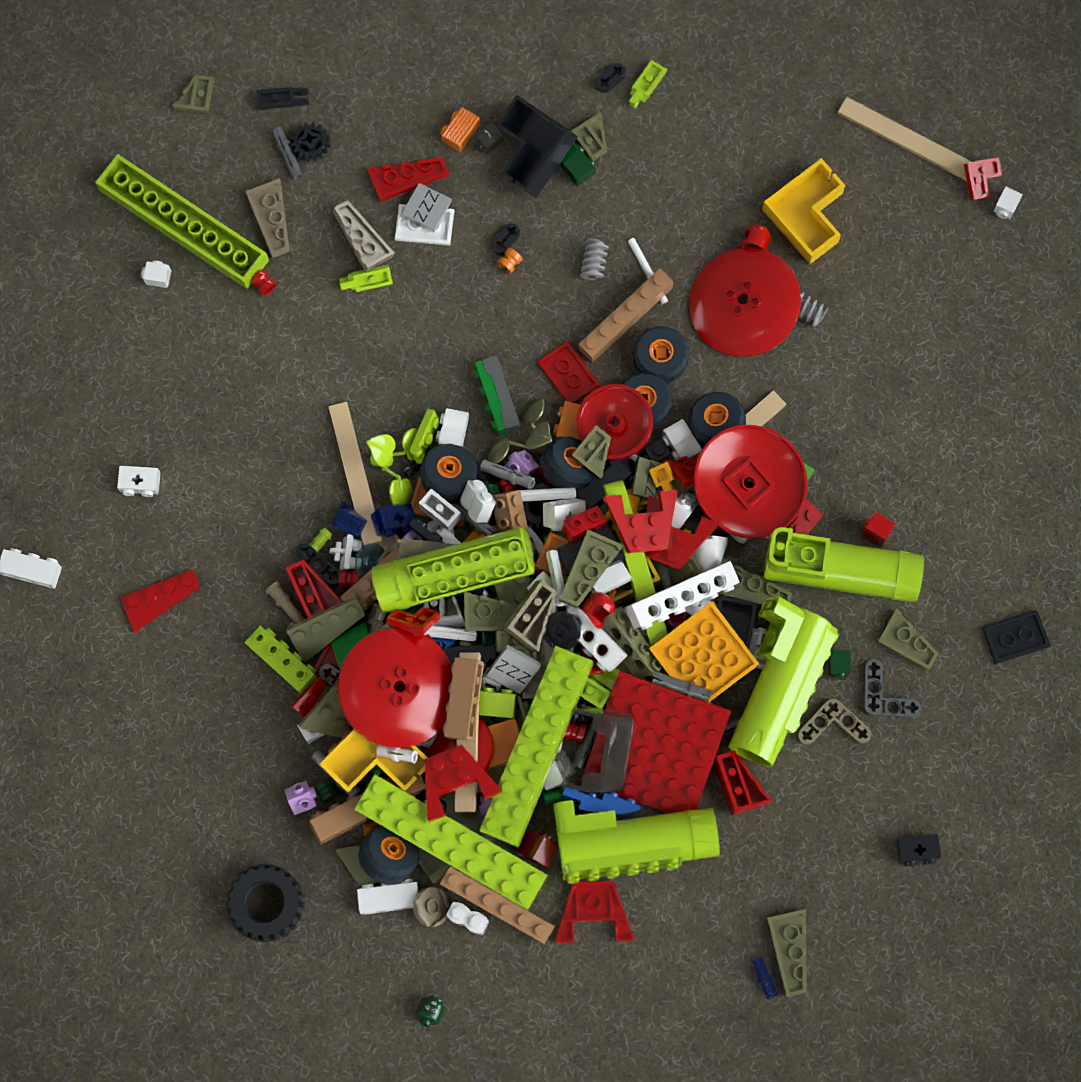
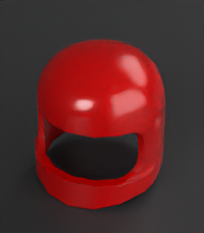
[738,224,770,251]
[579,592,615,629]

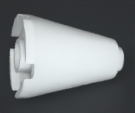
[692,534,728,581]

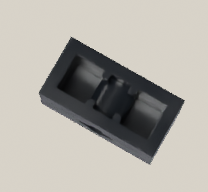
[896,834,941,867]

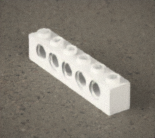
[625,561,740,630]
[527,571,628,672]

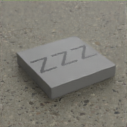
[402,183,452,232]
[486,645,541,694]

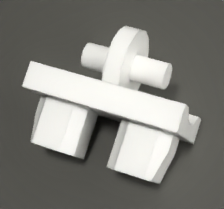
[329,534,362,570]

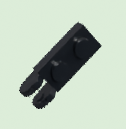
[257,87,309,110]

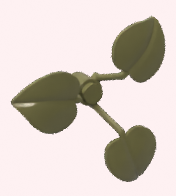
[487,398,552,464]

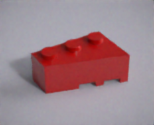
[286,560,343,618]
[713,750,772,816]

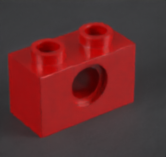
[562,505,607,542]
[861,512,896,548]

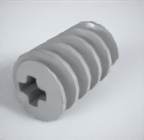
[580,238,609,281]
[800,292,829,327]

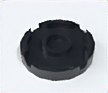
[543,611,581,650]

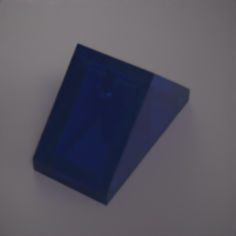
[332,501,367,537]

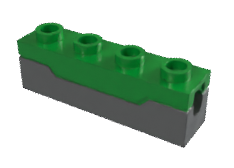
[473,355,520,436]

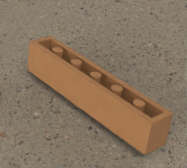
[579,269,673,363]
[309,773,426,845]
[439,866,554,944]

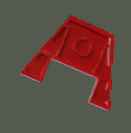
[603,490,677,554]
[644,495,719,571]
[425,745,502,823]
[556,881,634,943]

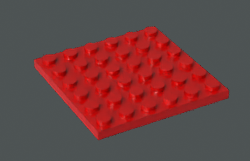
[581,670,731,814]

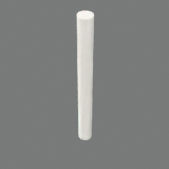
[628,238,668,304]

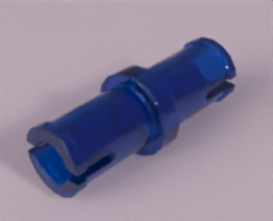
[751,957,779,999]

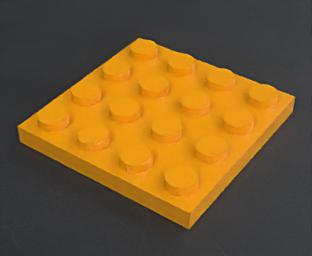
[649,601,759,702]

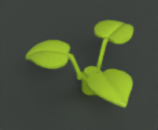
[366,428,418,512]

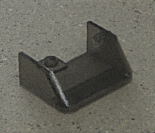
[561,704,635,792]

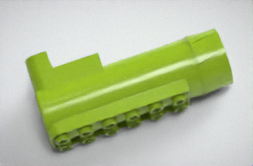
[372,527,535,613]
[764,527,924,602]
[728,596,839,767]
[553,800,720,884]

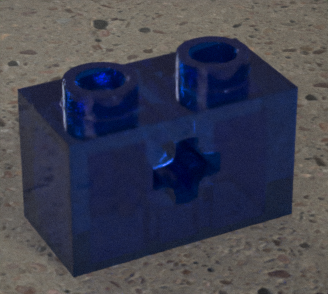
[370,503,417,537]

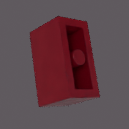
[513,830,559,867]

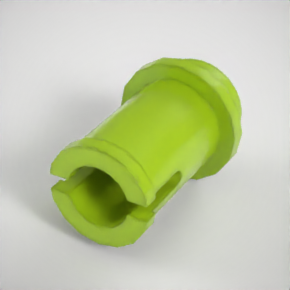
[308,528,332,552]

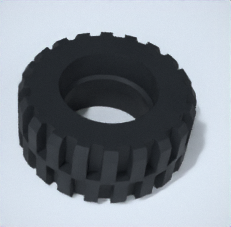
[226,864,305,942]

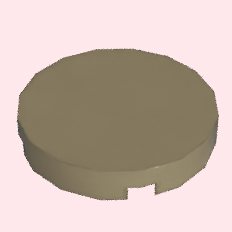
[413,887,449,927]

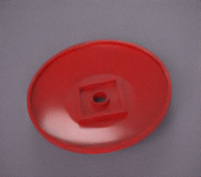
[689,248,801,357]
[693,425,808,539]
[338,628,453,748]

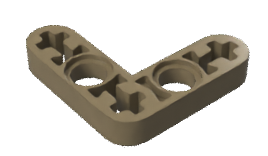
[798,699,871,745]

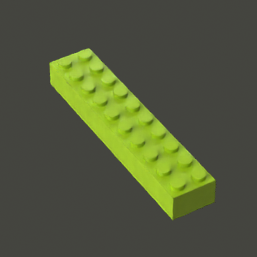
[95,154,269,289]
[480,646,593,848]
[354,774,548,910]

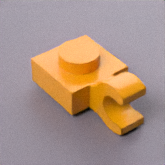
[649,462,676,491]

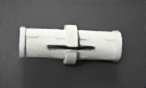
[376,745,418,763]

